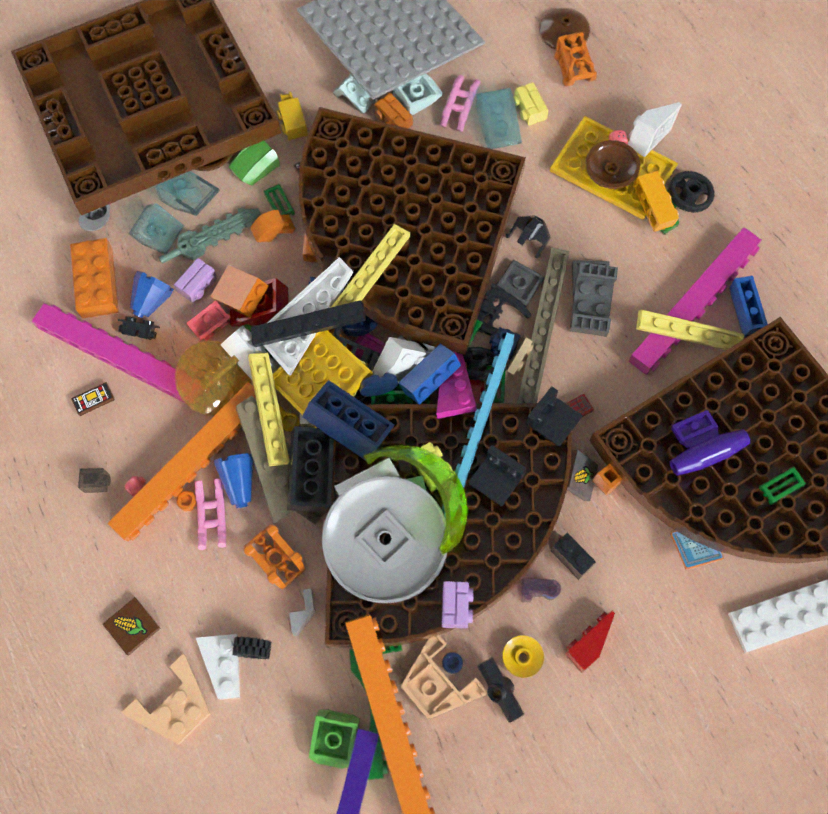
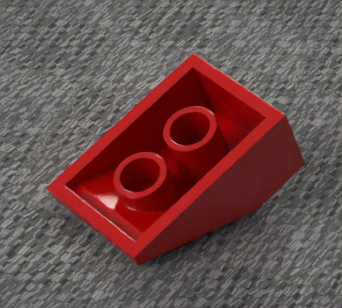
[230,278,288,327]

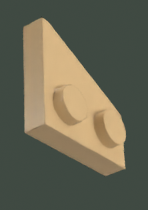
[506,334,534,374]

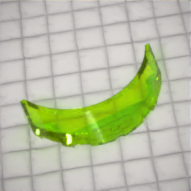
[363,445,467,556]

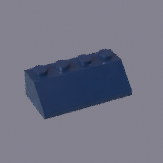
[302,380,394,462]

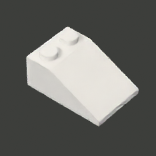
[628,102,682,157]
[372,337,430,384]

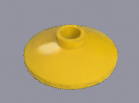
[503,636,544,678]

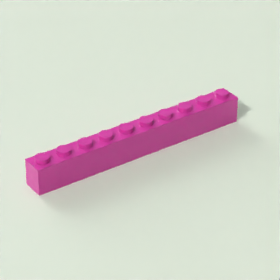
[629,227,762,375]
[32,303,207,408]

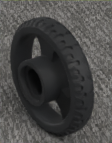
[668,171,715,213]
[463,347,498,380]

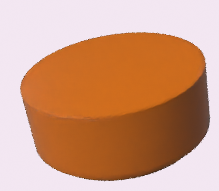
[177,491,197,511]

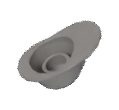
[79,204,110,231]

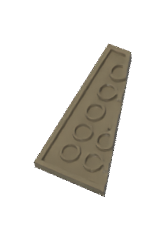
[236,396,293,524]

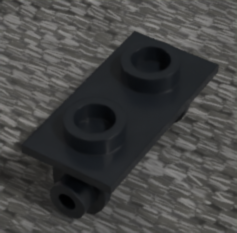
[118,316,160,340]

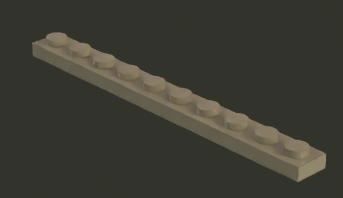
[517,248,570,403]

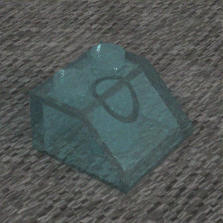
[129,203,184,254]

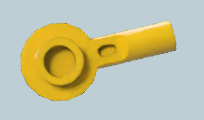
[278,403,300,432]

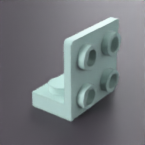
[333,74,380,114]

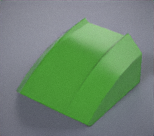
[229,141,280,185]
[309,709,360,769]

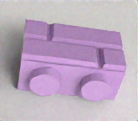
[174,258,217,303]
[442,582,473,628]

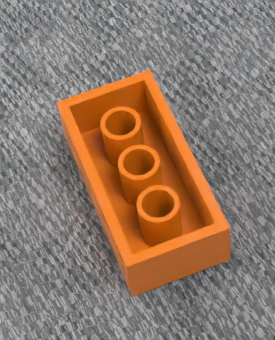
[70,238,119,319]

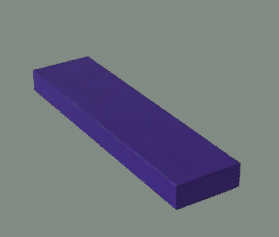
[336,729,379,814]

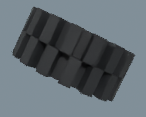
[232,637,272,659]

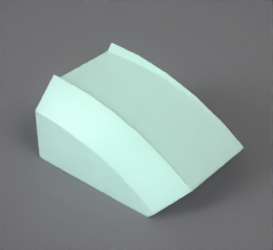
[393,73,443,115]

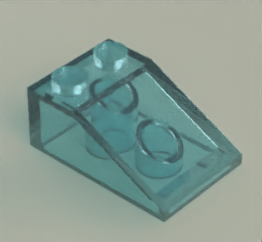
[476,88,522,149]
[155,171,220,216]

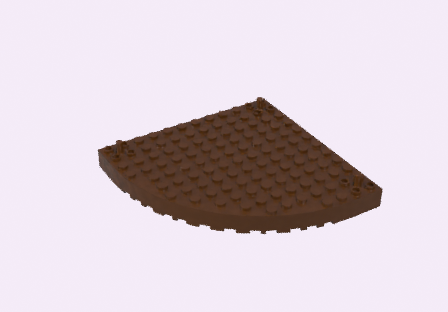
[298,107,526,355]
[589,317,828,563]
[325,403,572,648]

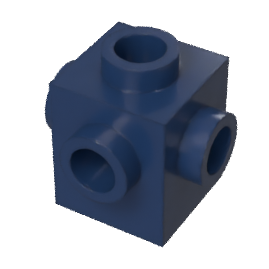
[489,327,520,359]

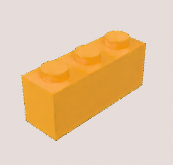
[633,171,679,232]

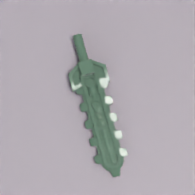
[159,207,261,264]

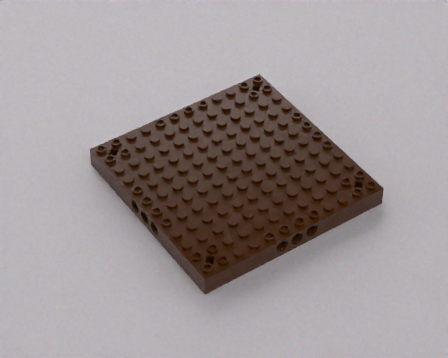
[11,0,281,216]

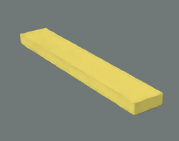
[330,224,410,308]
[636,309,744,350]
[248,353,290,466]

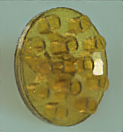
[175,341,251,416]

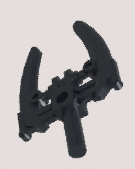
[477,283,531,336]

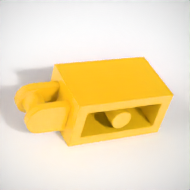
[276,91,308,141]

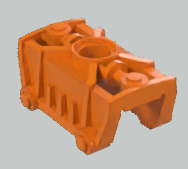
[554,32,597,86]
[243,524,305,590]

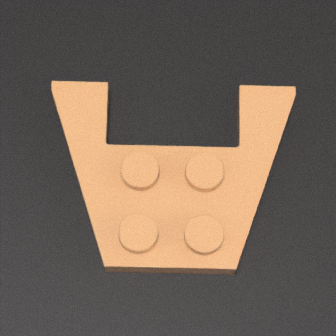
[401,635,487,720]
[122,654,211,744]

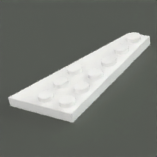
[264,257,353,376]

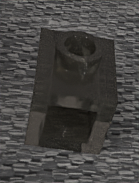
[78,468,111,493]

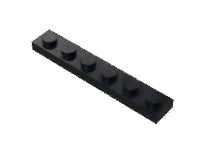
[251,300,366,347]

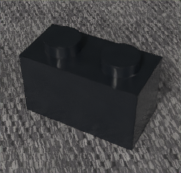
[551,532,596,580]

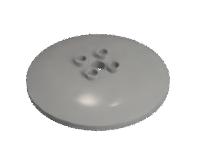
[322,476,449,603]

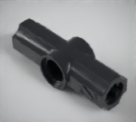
[478,657,524,723]

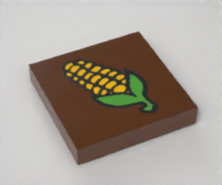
[103,597,161,656]

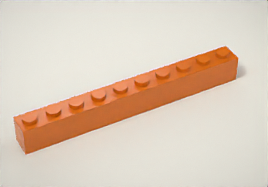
[107,382,256,541]
[346,614,435,814]

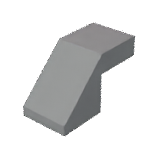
[289,589,316,636]

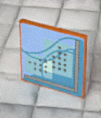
[670,531,724,570]

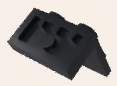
[527,386,582,447]
[469,445,526,506]

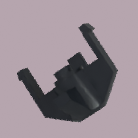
[506,215,551,258]

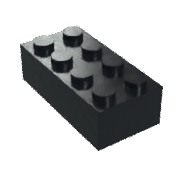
[287,426,334,513]

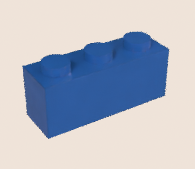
[729,276,768,338]
[398,344,461,405]

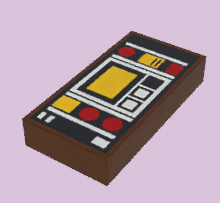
[71,382,115,416]

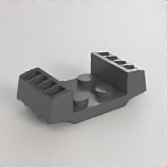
[569,262,618,337]

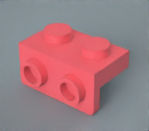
[186,300,231,341]

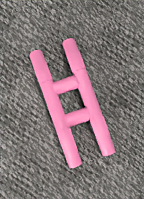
[440,75,480,132]
[194,478,227,550]

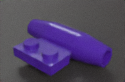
[670,410,750,476]

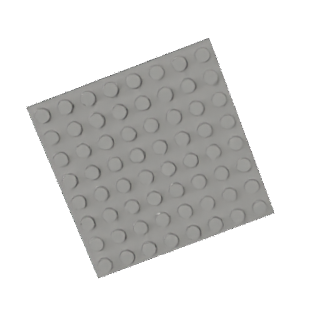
[297,0,485,99]

